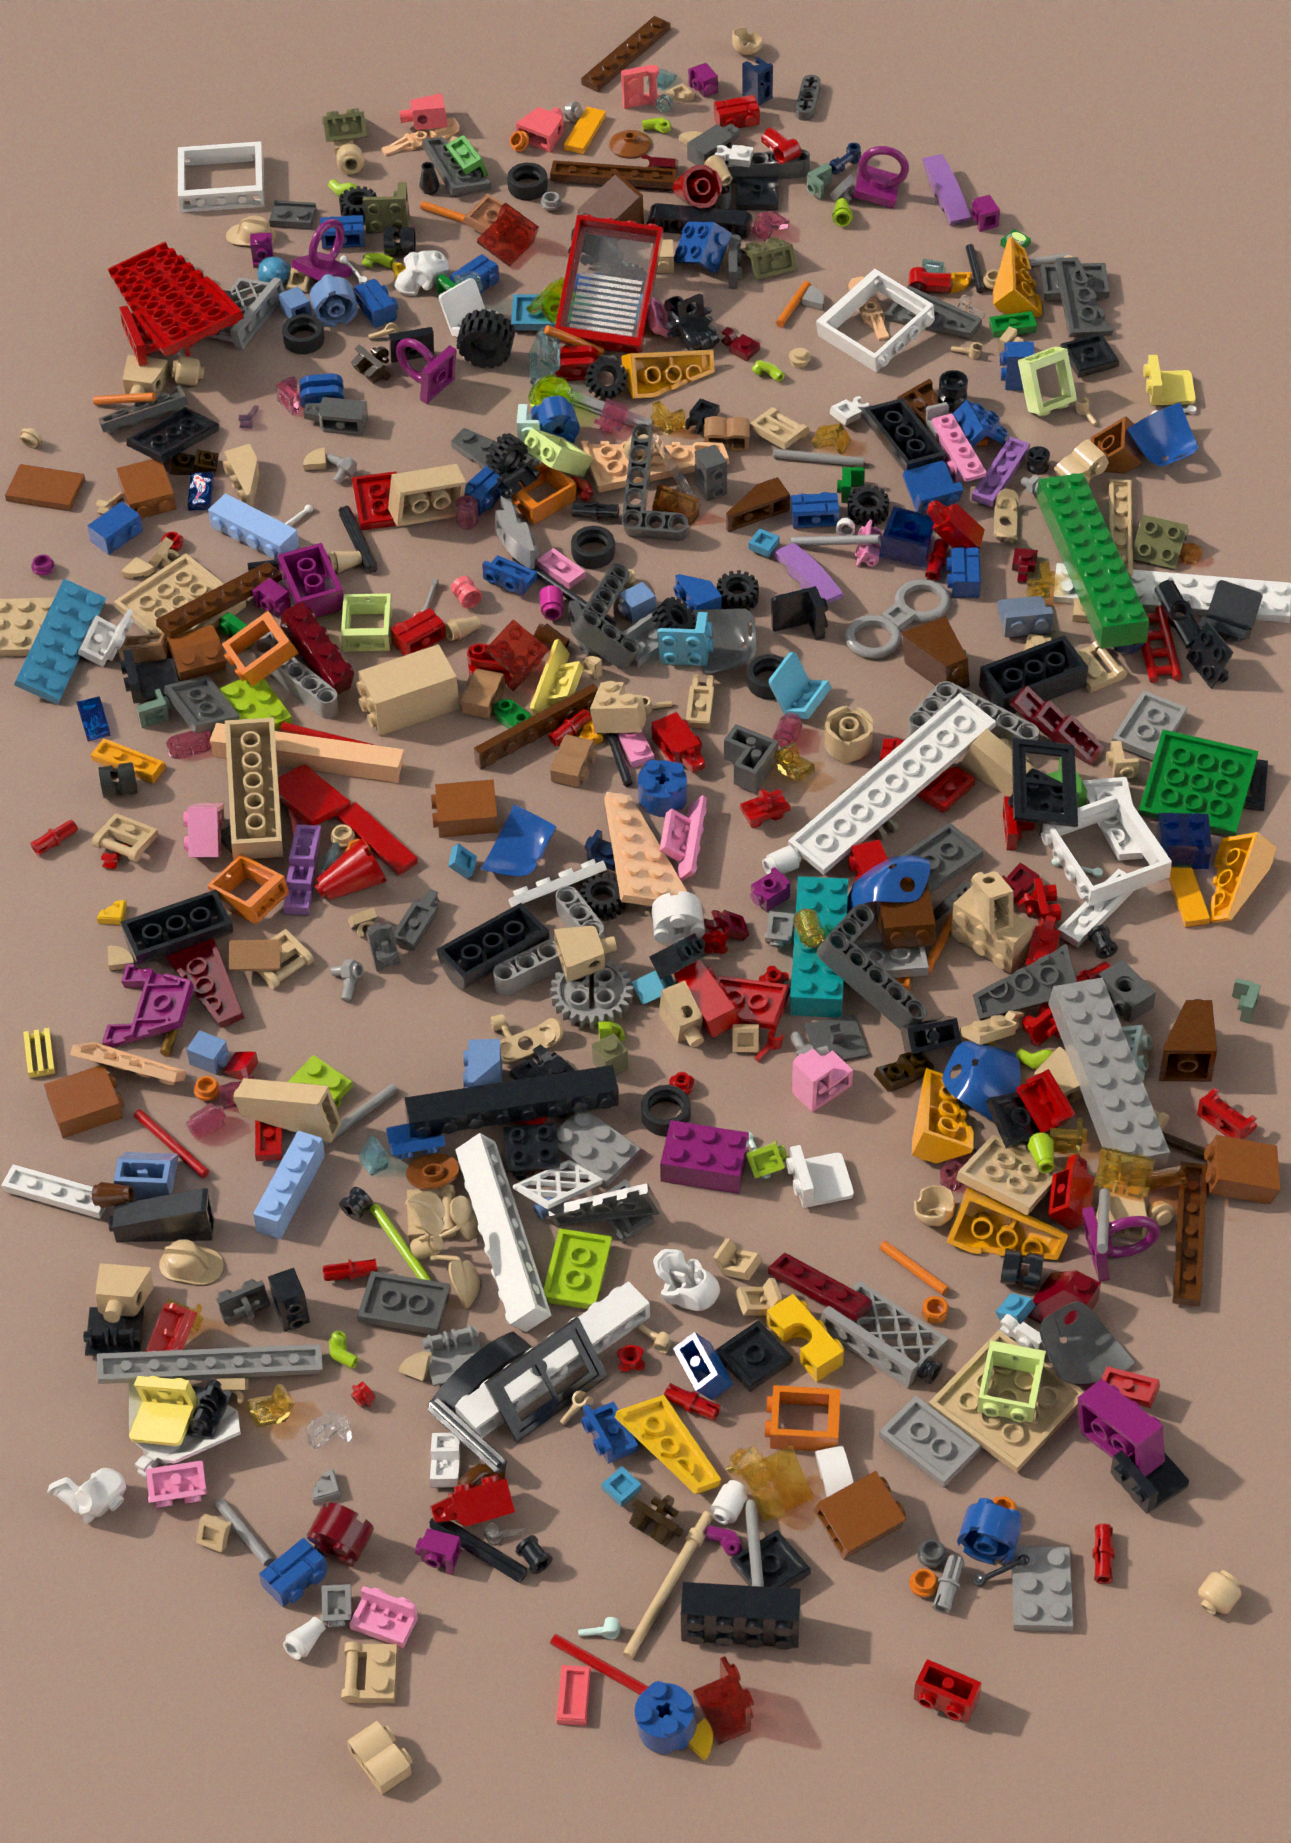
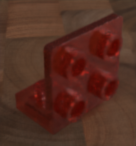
[477,202,539,266]
[485,620,550,692]
[693,1656,754,1745]

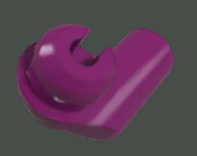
[706,1525,742,1557]

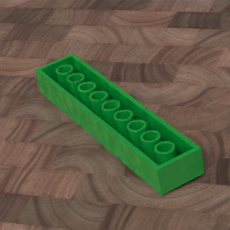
[1037,473,1149,649]

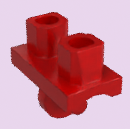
[740,789,791,829]
[1018,878,1061,927]
[1022,1003,1061,1047]

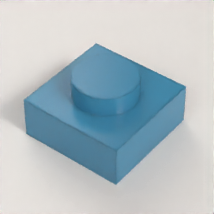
[748,528,780,557]
[448,843,477,879]
[995,1293,1035,1324]
[601,1467,642,1507]

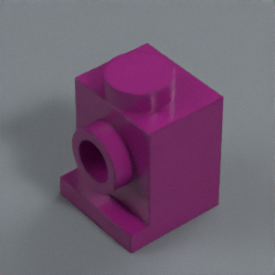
[688,63,718,97]
[971,194,1000,232]
[250,232,274,268]
[252,578,291,617]
[750,867,790,912]
[415,1528,462,1575]

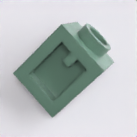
[807,163,832,200]
[136,689,171,728]
[1232,978,1261,1024]

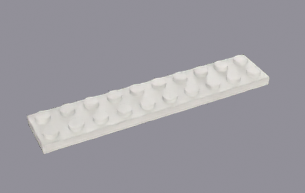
[1053,563,1291,623]
[788,693,996,875]

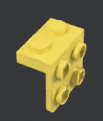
[1143,355,1196,406]
[129,1376,199,1446]

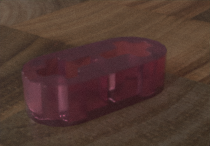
[166,731,212,759]
[940,1148,977,1191]

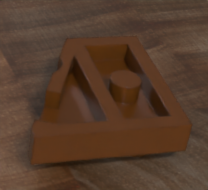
[897,379,939,427]

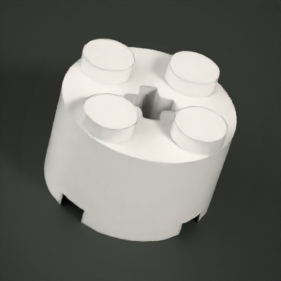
[652,891,705,946]

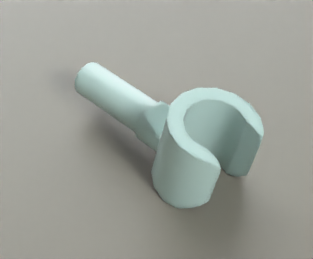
[578,1617,621,1640]

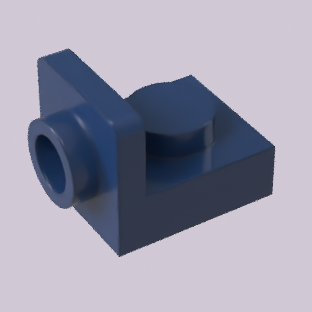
[585,829,615,871]

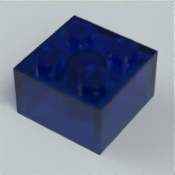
[879,506,936,568]
[1156,812,1212,869]

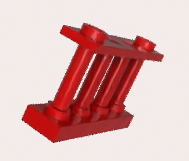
[119,305,193,366]

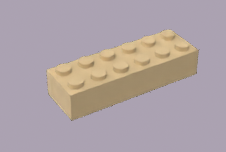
[225,717,283,860]

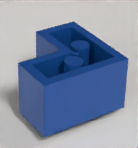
[999,342,1035,390]

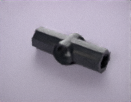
[1154,580,1201,649]

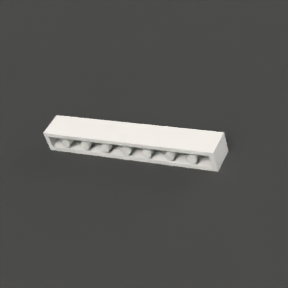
[455,1133,552,1332]
[455,1281,650,1438]

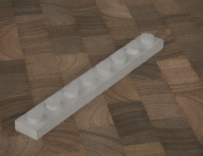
[97,1344,323,1384]

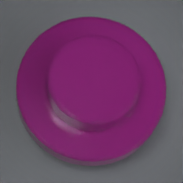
[31,554,55,576]

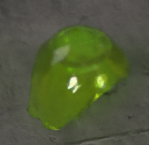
[528,374,574,408]

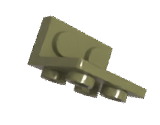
[322,108,367,142]
[363,182,410,233]
[740,237,797,279]
[1133,514,1189,570]

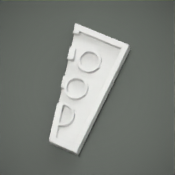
[1082,777,1143,861]

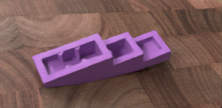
[922,154,971,225]
[774,543,844,604]
[283,825,321,915]

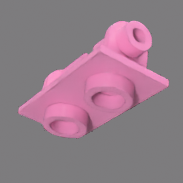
[855,519,882,567]

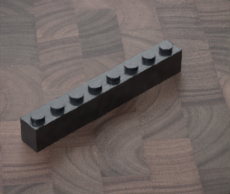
[404,1065,619,1138]

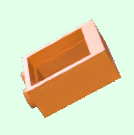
[511,462,577,525]
[222,611,298,687]
[207,854,289,925]
[765,1385,841,1451]

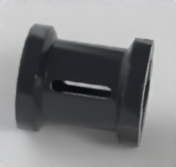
[1087,925,1118,959]
[515,1535,553,1574]

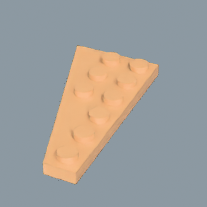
[580,441,729,493]
[604,792,687,906]

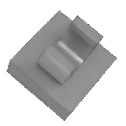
[829,174,856,203]

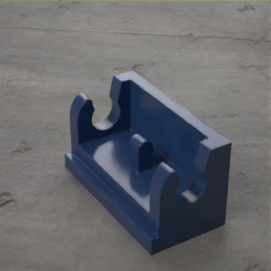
[742,58,773,106]

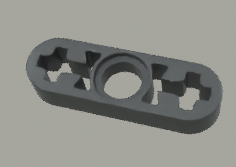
[796,75,821,121]

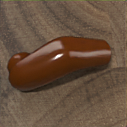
[456,1464,506,1487]

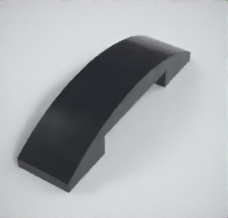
[432,1331,532,1413]

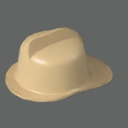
[226,215,276,246]
[159,1239,224,1285]

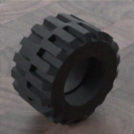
[456,309,515,368]

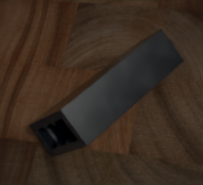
[109,1188,214,1242]

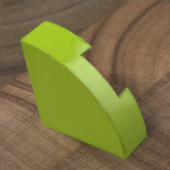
[598,1022,626,1041]

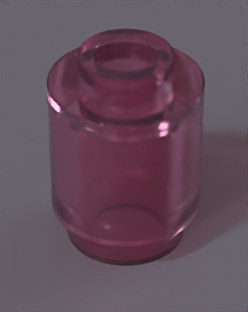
[455,495,479,530]
[773,713,802,749]
[186,1103,227,1140]

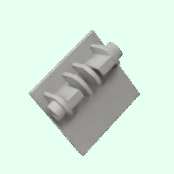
[421,1325,481,1386]

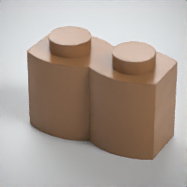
[704,416,750,452]
[459,669,505,719]
[550,734,597,788]

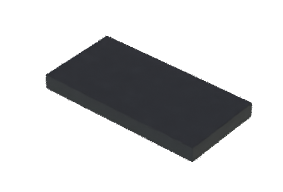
[126,407,220,463]

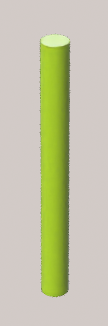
[370,1204,433,1281]

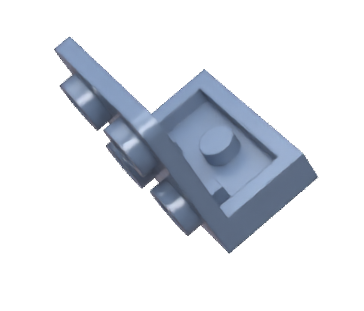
[997,596,1053,637]

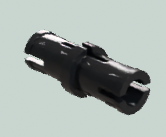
[572,501,620,520]

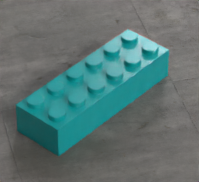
[790,876,848,1018]

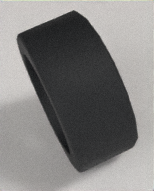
[507,162,548,201]
[282,314,325,354]
[571,525,615,569]
[747,654,784,699]
[641,1085,691,1136]

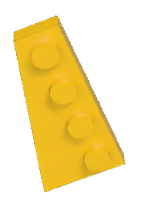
[615,1395,722,1495]

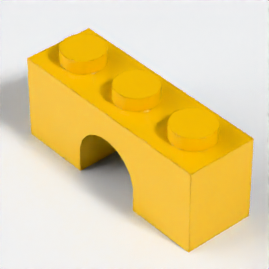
[766,1294,844,1382]

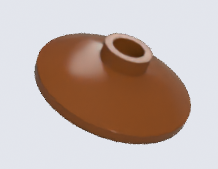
[610,130,651,159]
[406,1153,459,1189]

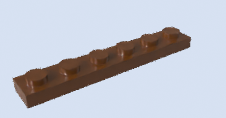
[581,16,671,92]
[550,160,678,189]
[156,562,282,639]
[474,683,598,770]
[1172,1162,1208,1306]

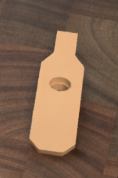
[381,118,460,156]
[848,276,889,340]

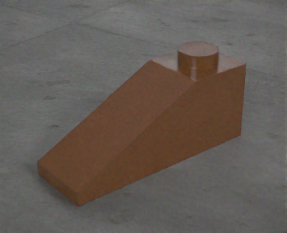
[726,477,790,532]

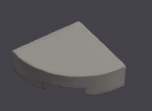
[802,285,824,310]
[312,1468,341,1505]

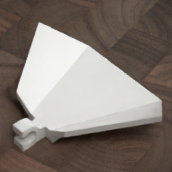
[128,1382,241,1479]

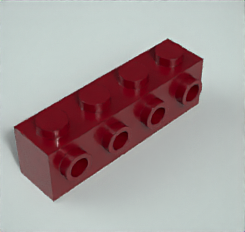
[280,602,354,695]

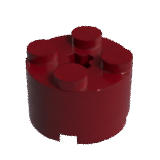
[307,1502,374,1567]

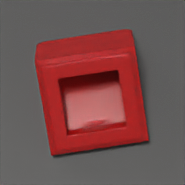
[223,1051,258,1080]

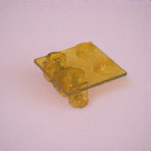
[1094,1147,1155,1199]
[741,1445,814,1522]

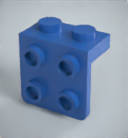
[674,222,732,273]
[953,400,1009,448]
[903,461,964,513]

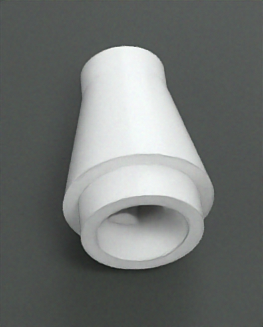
[283,1617,325,1660]

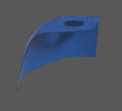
[1127,402,1198,466]
[480,804,556,876]
[847,855,930,911]
[942,1041,1021,1121]

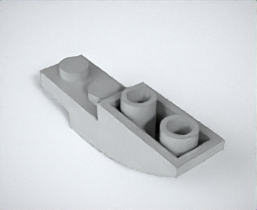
[495,496,538,569]

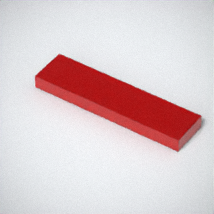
[336,802,418,876]

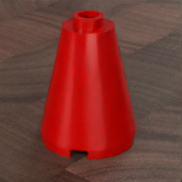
[673,165,722,208]
[315,838,387,900]

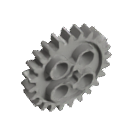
[550,959,634,1029]

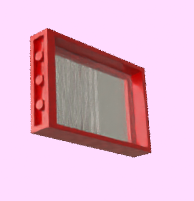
[554,214,663,354]

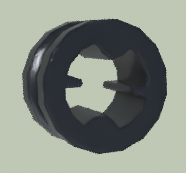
[917,1355,943,1384]

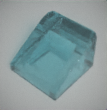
[647,68,677,90]
[922,258,946,273]
[453,271,483,291]
[319,842,341,875]
[359,1134,388,1176]

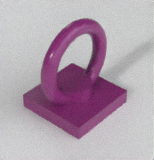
[853,146,909,208]
[291,219,352,281]
[396,338,457,404]
[1082,1206,1160,1282]

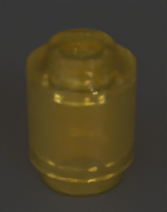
[793,909,824,948]

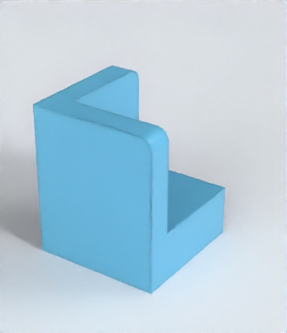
[631,970,675,1004]

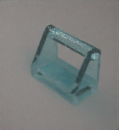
[529,327,560,385]

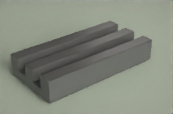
[933,882,971,920]

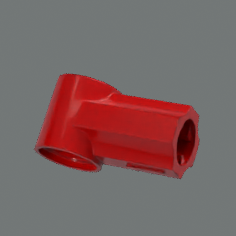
[761,127,802,164]
[908,267,951,293]

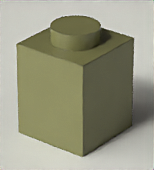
[592,1033,628,1076]

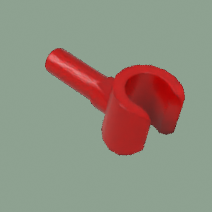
[101,843,130,869]
[754,1030,784,1062]

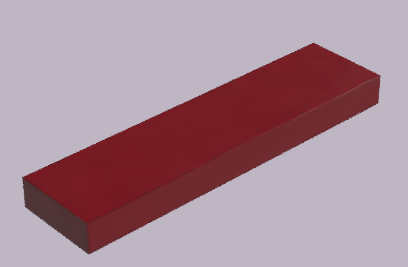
[768,1252,872,1322]

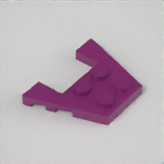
[102,964,194,1048]

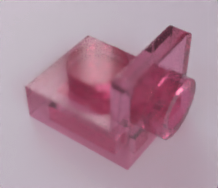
[752,211,789,241]
[275,376,300,415]
[594,398,629,434]
[218,1068,254,1110]

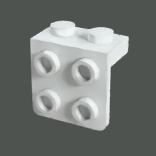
[439,278,498,337]
[77,609,134,667]
[786,1145,854,1208]

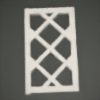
[513,1160,603,1209]

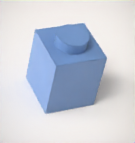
[279,286,312,319]
[618,582,656,624]
[186,1030,230,1075]

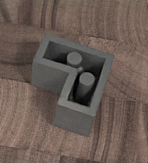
[724,724,779,793]

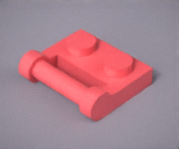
[621,65,660,109]

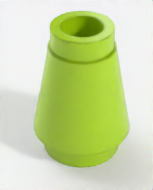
[832,198,853,227]
[1028,1133,1055,1173]

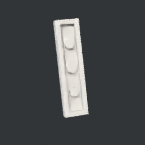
[508,859,607,908]
[1058,869,1135,948]
[1,1164,106,1219]

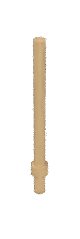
[623,1511,713,1659]

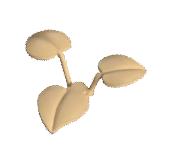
[405,1191,480,1309]

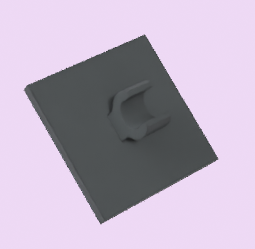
[804,1014,868,1062]

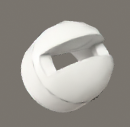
[836,517,855,536]

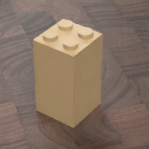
[356,644,460,736]

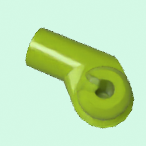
[642,117,671,133]
[328,179,357,197]
[361,253,395,268]
[752,360,785,382]
[1016,1048,1053,1070]
[329,1331,359,1369]

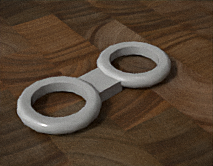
[845,579,951,659]

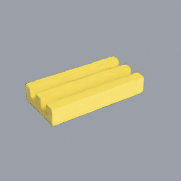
[23,1028,55,1078]

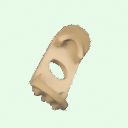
[993,488,1019,543]
[500,1018,563,1064]

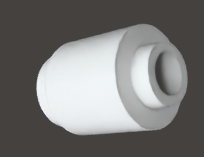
[762,845,801,875]
[710,1480,748,1525]

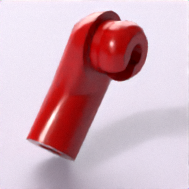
[570,476,594,501]

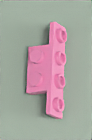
[931,414,986,483]
[659,795,707,882]

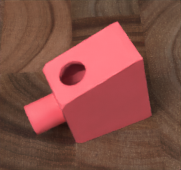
[399,93,448,130]
[516,107,564,153]

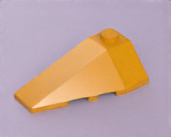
[993,237,1042,317]
[622,350,715,399]
[1210,832,1277,923]
[912,1068,974,1164]
[946,1187,1068,1260]

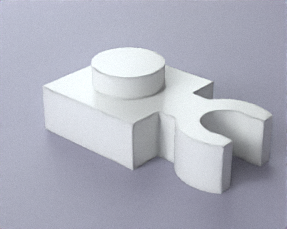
[715,145,753,167]
[829,396,870,425]
[999,1314,1044,1351]

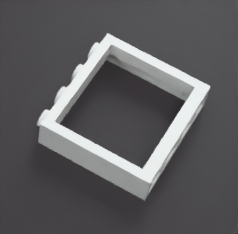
[178,141,265,213]
[816,269,935,373]
[1041,792,1172,907]

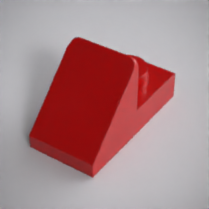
[1002,796,1035,850]

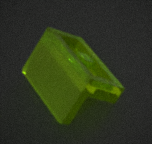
[526,277,577,323]

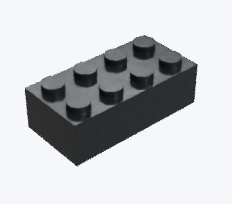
[979,635,1088,714]
[680,1582,801,1650]

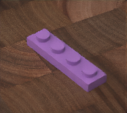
[972,437,1030,507]

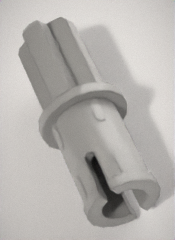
[932,1555,964,1614]

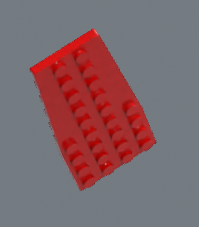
[108,242,244,357]

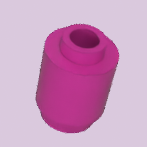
[539,585,564,621]

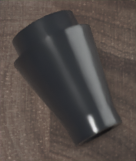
[419,162,440,195]

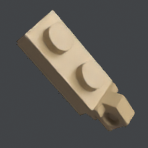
[961,1010,1024,1045]

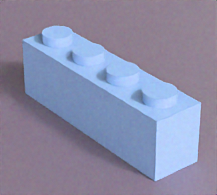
[208,493,299,559]
[253,1131,325,1239]

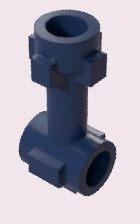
[829,143,861,175]

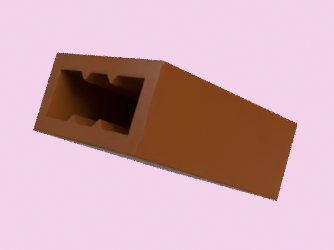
[116,459,176,518]
[431,779,498,838]
[44,1064,125,1139]
[1204,1135,1281,1204]
[814,1471,906,1560]

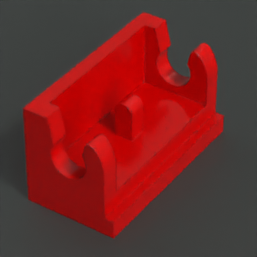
[1016,1069,1075,1133]
[1197,1088,1257,1140]
[146,1303,197,1352]

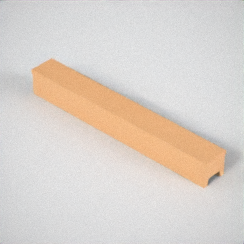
[210,723,404,783]

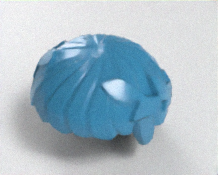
[257,256,292,283]

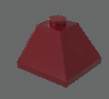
[1027,1270,1101,1325]

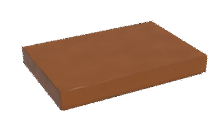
[5,464,85,511]

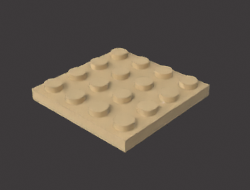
[114,553,246,653]
[929,1330,1085,1473]

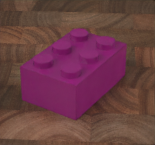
[277,543,344,617]
[660,1120,749,1194]
[1077,1379,1165,1477]

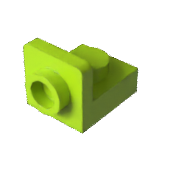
[746,1140,788,1178]

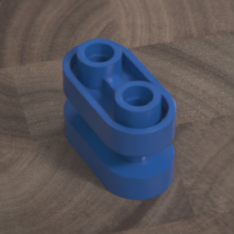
[299,373,344,408]

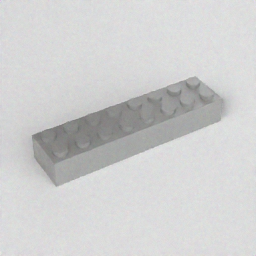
[1049,978,1170,1178]

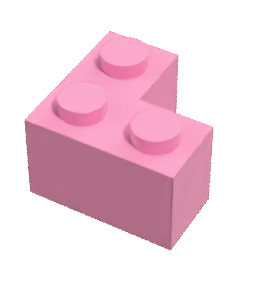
[183,803,225,857]
[792,1049,853,1112]

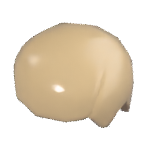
[732,27,763,55]
[914,1185,955,1226]

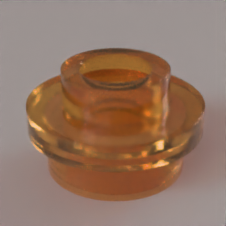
[1180,543,1203,564]

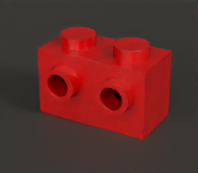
[914,1659,982,1723]

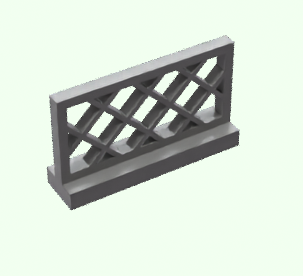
[207,277,285,349]
[821,1280,948,1388]

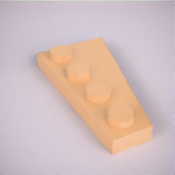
[70,1042,187,1085]

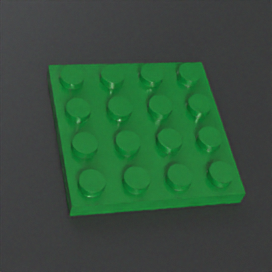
[1138,729,1259,837]

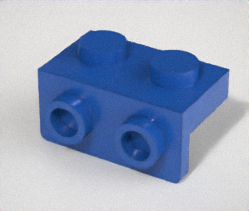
[482,555,537,596]
[386,1123,446,1159]
[581,1401,639,1464]

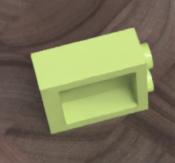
[1018,346,1077,416]
[524,428,593,478]
[341,593,392,652]
[977,1340,1046,1423]

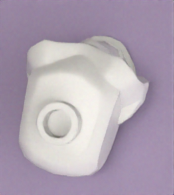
[395,250,450,296]
[653,1249,720,1311]
[47,1468,126,1524]

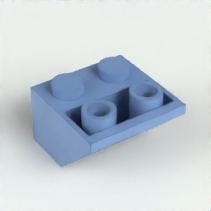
[463,1039,503,1088]
[114,1152,179,1200]

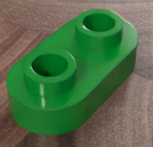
[219,613,254,649]
[494,699,532,729]

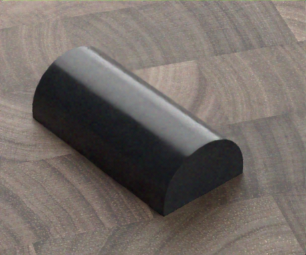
[863,398,946,471]
[120,889,233,966]
[436,903,550,989]

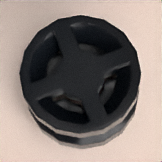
[1027,446,1050,475]
[339,1186,373,1221]

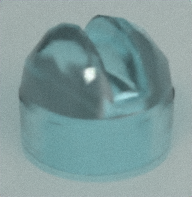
[655,94,673,112]

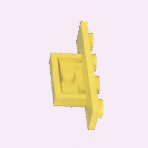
[530,639,584,715]

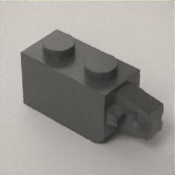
[687,124,740,165]
[303,397,368,436]

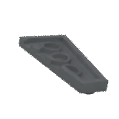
[422,136,491,195]
[1055,257,1113,337]
[885,285,982,339]
[98,385,188,433]
[451,428,539,469]
[973,944,1077,1021]
[549,1183,660,1227]

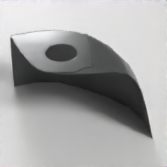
[693,609,757,674]
[1040,1301,1135,1384]

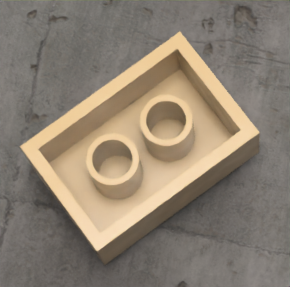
[388,464,466,527]
[951,885,1033,974]

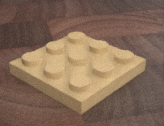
[0,597,55,656]
[956,1135,1064,1215]

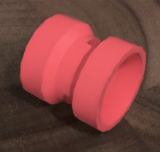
[451,576,482,609]

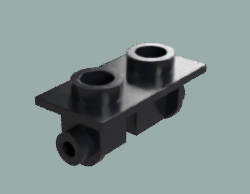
[493,459,540,498]

